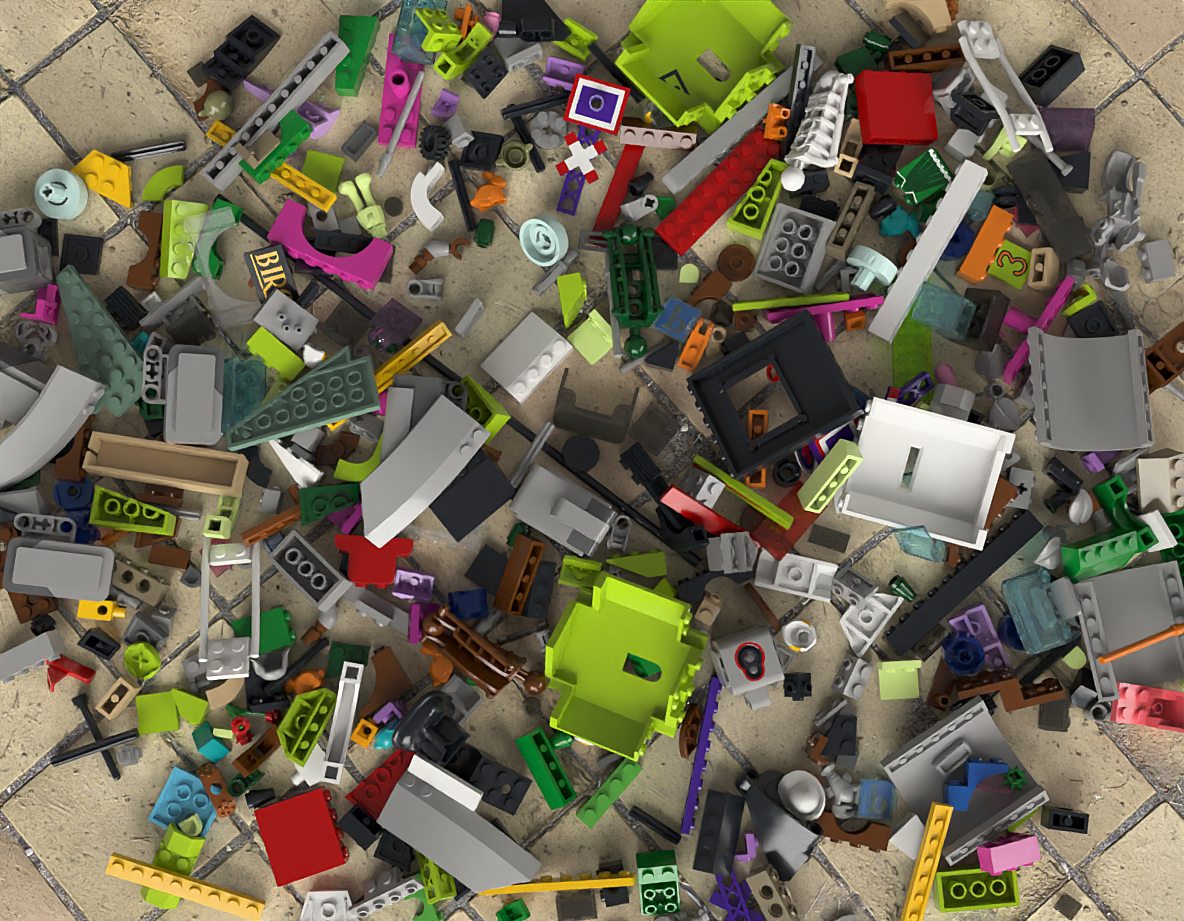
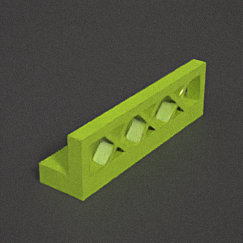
[416,850,457,905]

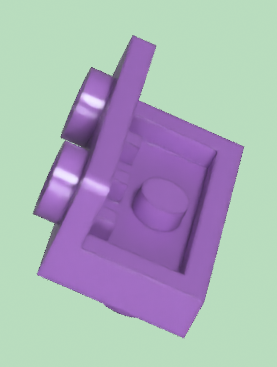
[542,56,586,91]
[391,566,436,603]

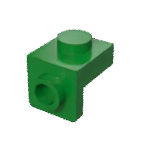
[496,898,531,921]

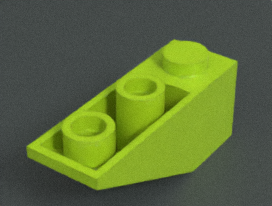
[606,548,667,577]

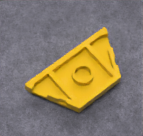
[70,149,134,208]

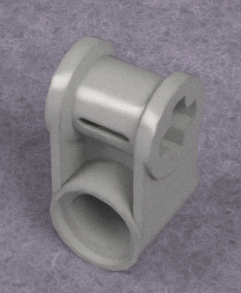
[620,193,658,222]
[406,279,443,301]
[349,413,384,443]
[606,515,631,553]
[1083,695,1112,722]

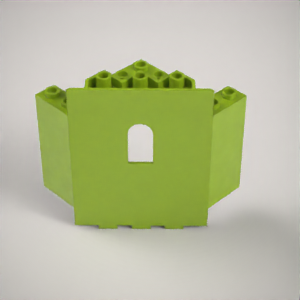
[615,0,794,136]
[545,571,709,762]

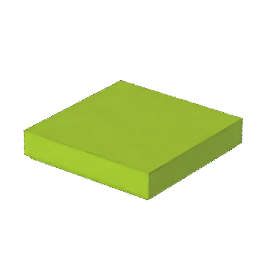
[302,150,345,194]
[135,691,180,735]

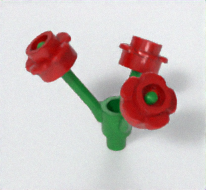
[225,703,281,746]

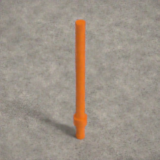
[1098,622,1184,664]

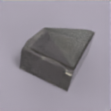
[709,300,734,328]

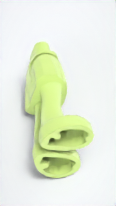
[338,173,388,239]

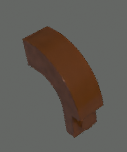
[231,716,284,778]

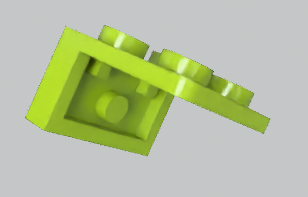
[415,7,463,52]

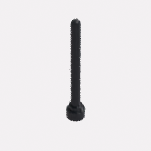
[71,692,121,781]

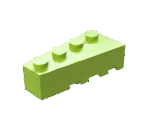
[160,200,209,279]

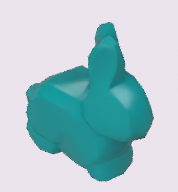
[878,205,922,239]
[374,717,403,750]

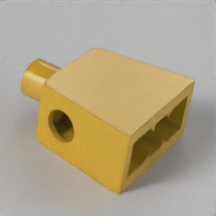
[77,599,127,621]

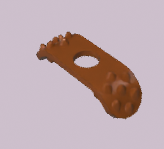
[196,762,236,818]

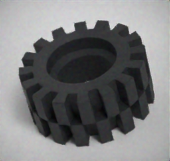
[418,125,452,161]

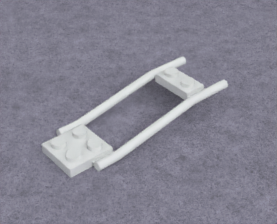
[957,20,1053,152]
[199,525,261,680]

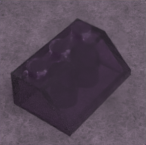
[1031,107,1095,152]

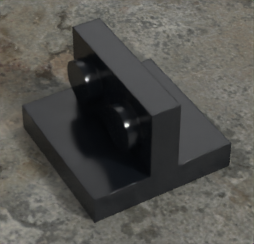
[950,92,1000,136]

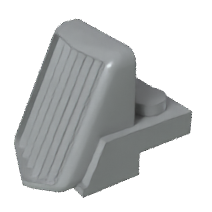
[932,66,975,119]
[707,532,758,574]

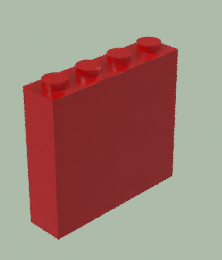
[854,69,938,146]
[254,785,350,887]

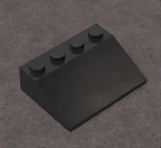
[429,446,517,542]

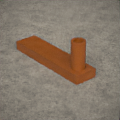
[241,484,301,547]

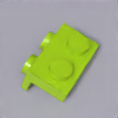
[553,17,598,62]
[558,555,602,590]

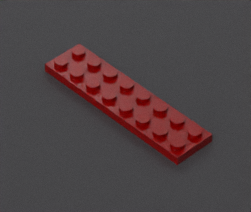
[655,125,781,257]

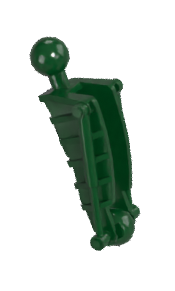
[602,221,665,359]

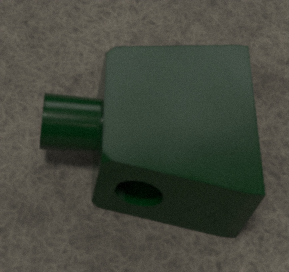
[834,47,883,93]

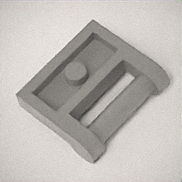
[181,654,227,694]

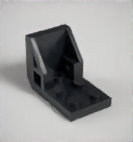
[848,144,905,195]

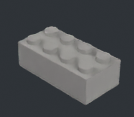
[267,529,353,613]

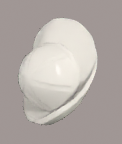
[778,770,826,821]

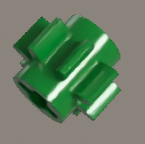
[1001,765,1027,791]

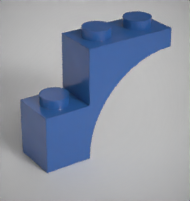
[943,757,1009,811]

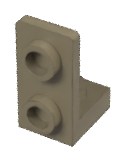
[234,129,280,169]

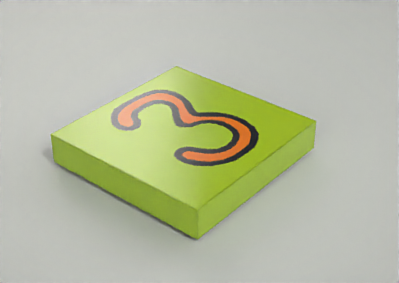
[987,239,1032,290]

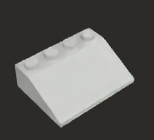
[480,312,573,405]

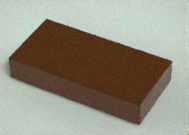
[148,544,192,570]

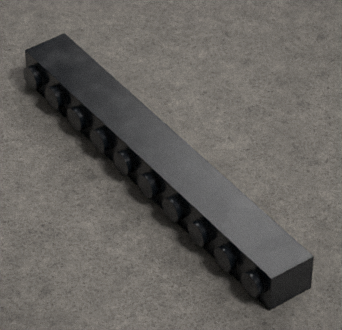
[882,510,1044,656]

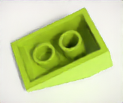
[454,375,511,444]

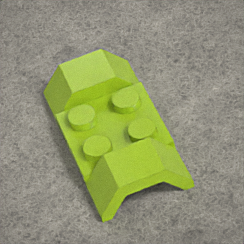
[140,822,206,909]

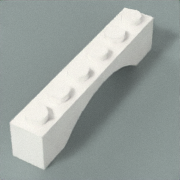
[319,661,365,784]

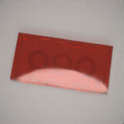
[750,480,828,562]

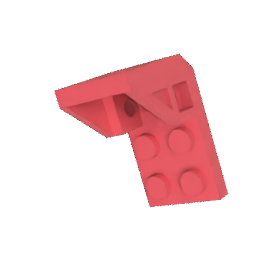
[1110,682,1184,733]

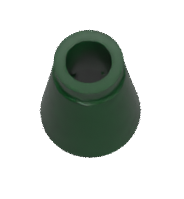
[888,575,917,603]

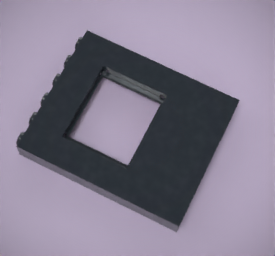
[686,308,865,481]

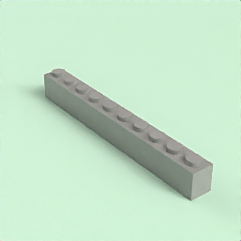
[201,30,350,192]

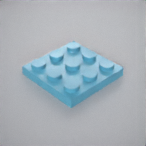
[148,765,222,837]

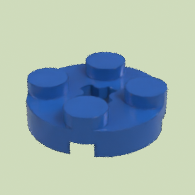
[53,477,94,511]

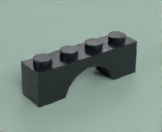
[675,568,756,605]

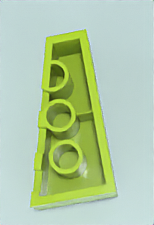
[726,158,789,241]
[89,485,176,536]

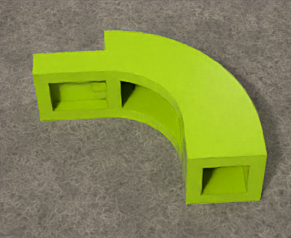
[433,22,494,80]
[333,433,383,483]

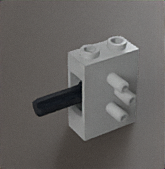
[252,281,321,352]

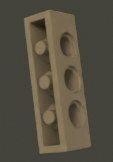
[826,181,874,262]
[112,556,171,606]
[745,863,800,921]

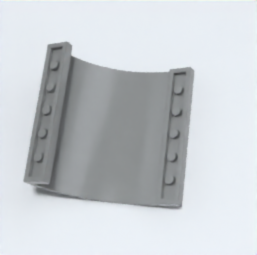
[1027,326,1154,451]
[1073,560,1184,702]
[880,695,1050,866]

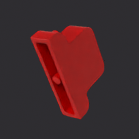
[335,534,414,589]

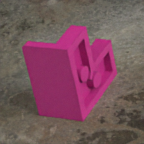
[20,284,61,326]

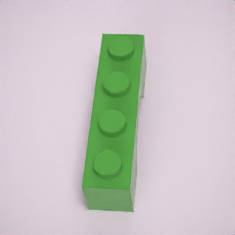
[576,757,643,829]

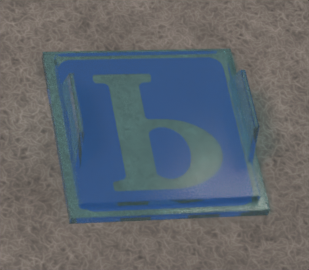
[651,295,703,344]
[857,778,898,820]

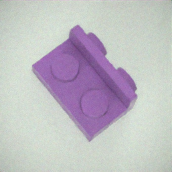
[373,698,408,724]

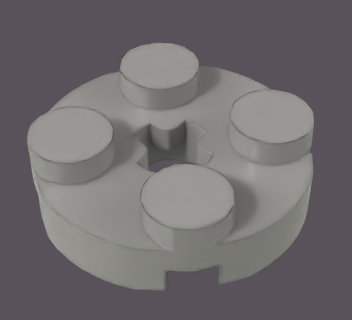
[530,111,567,150]

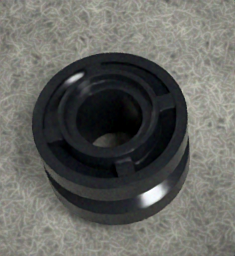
[992,185,1020,209]
[772,459,801,488]

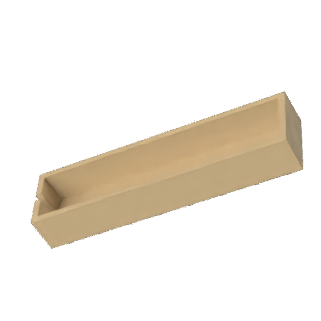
[82,431,249,498]

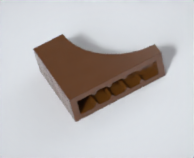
[358,646,414,719]

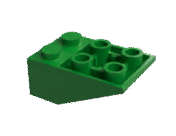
[636,849,681,916]

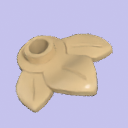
[694,319,728,357]

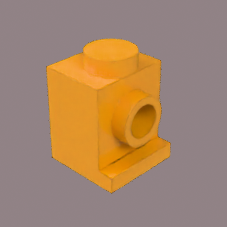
[350,716,381,749]

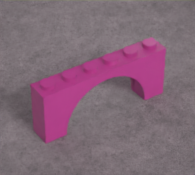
[267,199,393,291]

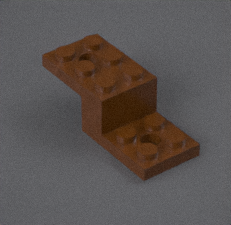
[1144,321,1184,395]
[0,521,59,625]
[955,666,1066,712]

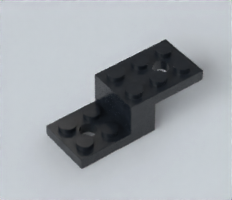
[428,742,533,816]

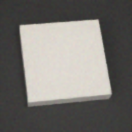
[1134,509,1178,553]

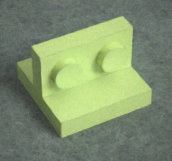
[982,124,1027,161]

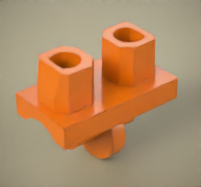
[454,4,479,43]
[762,103,791,141]

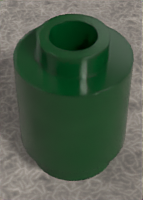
[862,29,892,53]
[474,219,496,248]
[506,521,532,548]

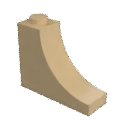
[882,0,952,36]

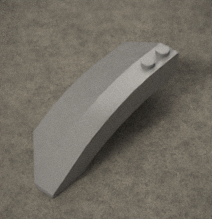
[0,364,107,493]
[360,394,491,548]
[377,767,542,893]

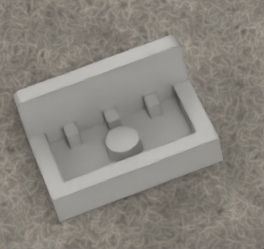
[831,653,874,701]

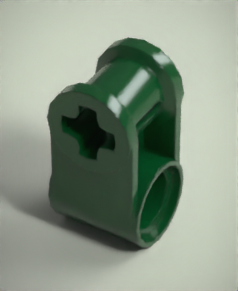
[227,769,266,797]

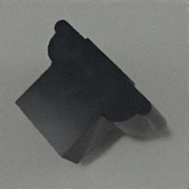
[392,690,470,766]

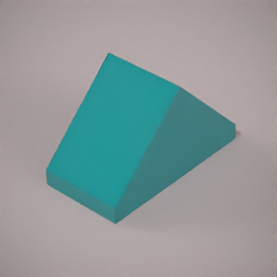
[191,721,231,764]

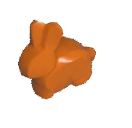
[470,172,507,212]
[420,642,454,687]
[284,665,326,695]

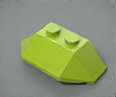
[276,688,338,767]

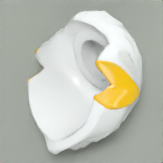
[303,343,333,369]
[782,618,817,652]

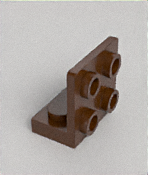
[136,483,184,507]

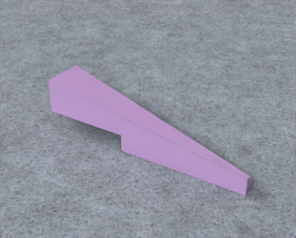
[243,79,340,140]
[948,600,1011,671]

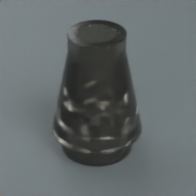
[522,697,541,716]

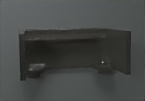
[552,368,640,445]

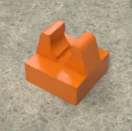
[844,309,866,332]

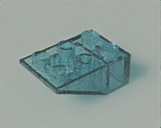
[911,281,977,341]

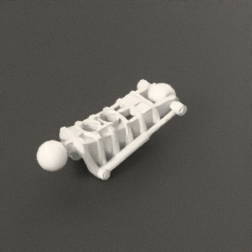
[780,70,854,191]

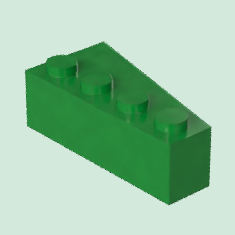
[335,15,381,97]

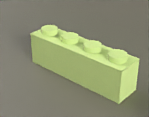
[797,439,863,514]

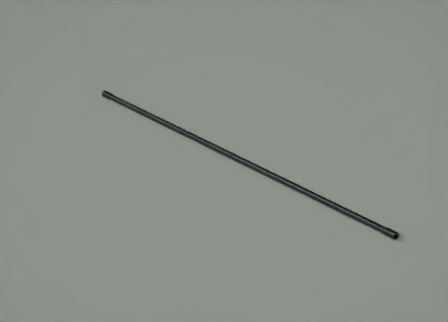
[213,194,702,568]

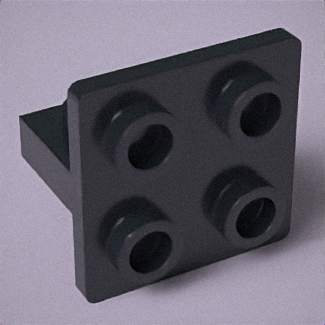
[461,47,508,99]

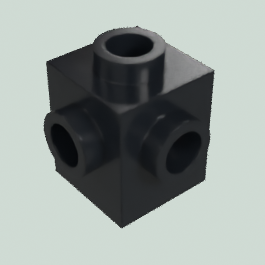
[783,672,812,701]

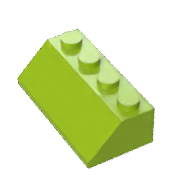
[556,272,587,329]

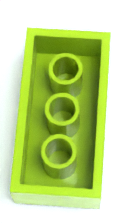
[933,863,1020,913]

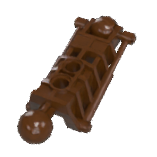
[419,603,547,699]

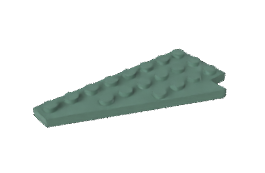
[55,264,156,417]
[226,346,381,452]

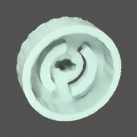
[34,169,88,220]
[519,214,569,266]
[847,245,898,293]

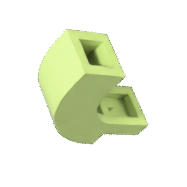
[203,491,242,539]

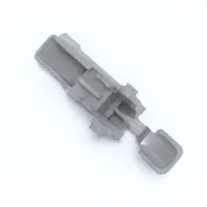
[1084,149,1146,291]

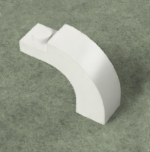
[411,162,445,233]

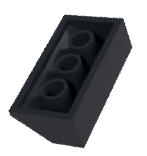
[692,789,745,877]

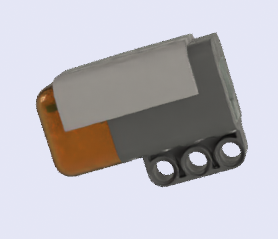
[380,374,469,463]

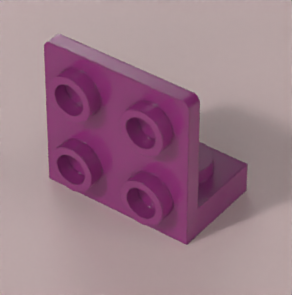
[325,482,363,535]
[407,602,447,644]

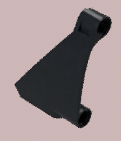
[499,0,572,42]
[735,767,824,881]

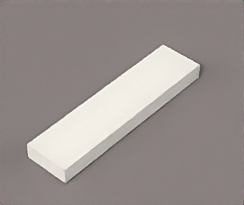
[408,753,484,811]

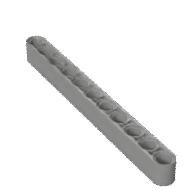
[661,54,824,195]

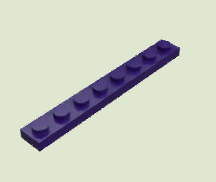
[680,676,722,835]

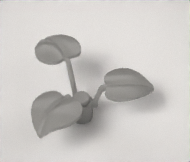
[959,344,1020,430]
[1034,488,1093,569]

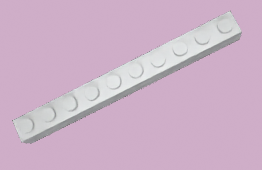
[867,160,988,344]

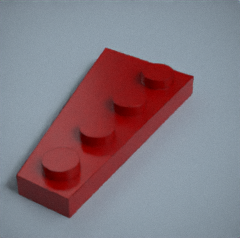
[345,749,422,820]

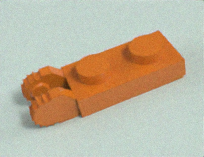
[677,317,715,373]

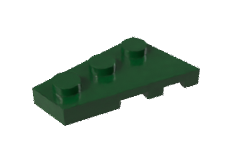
[298,482,359,527]

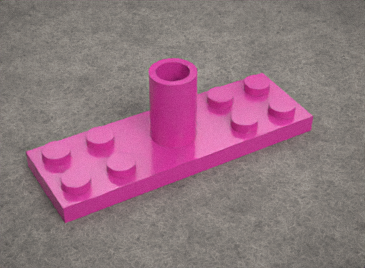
[378,33,426,148]
[1002,276,1074,385]
[762,292,884,342]

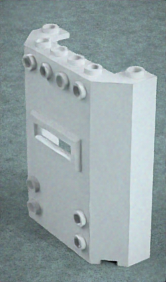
[837,396,1016,551]

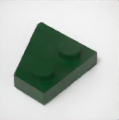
[326,641,371,679]

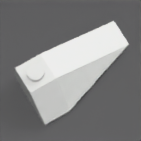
[269,438,327,487]

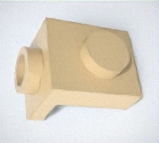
[694,591,723,626]

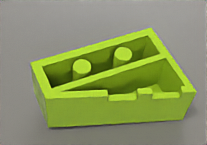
[246,325,306,381]

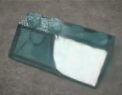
[391,0,448,66]
[221,357,266,437]

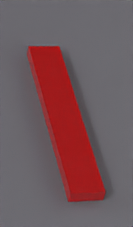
[588,144,645,248]
[660,484,762,549]

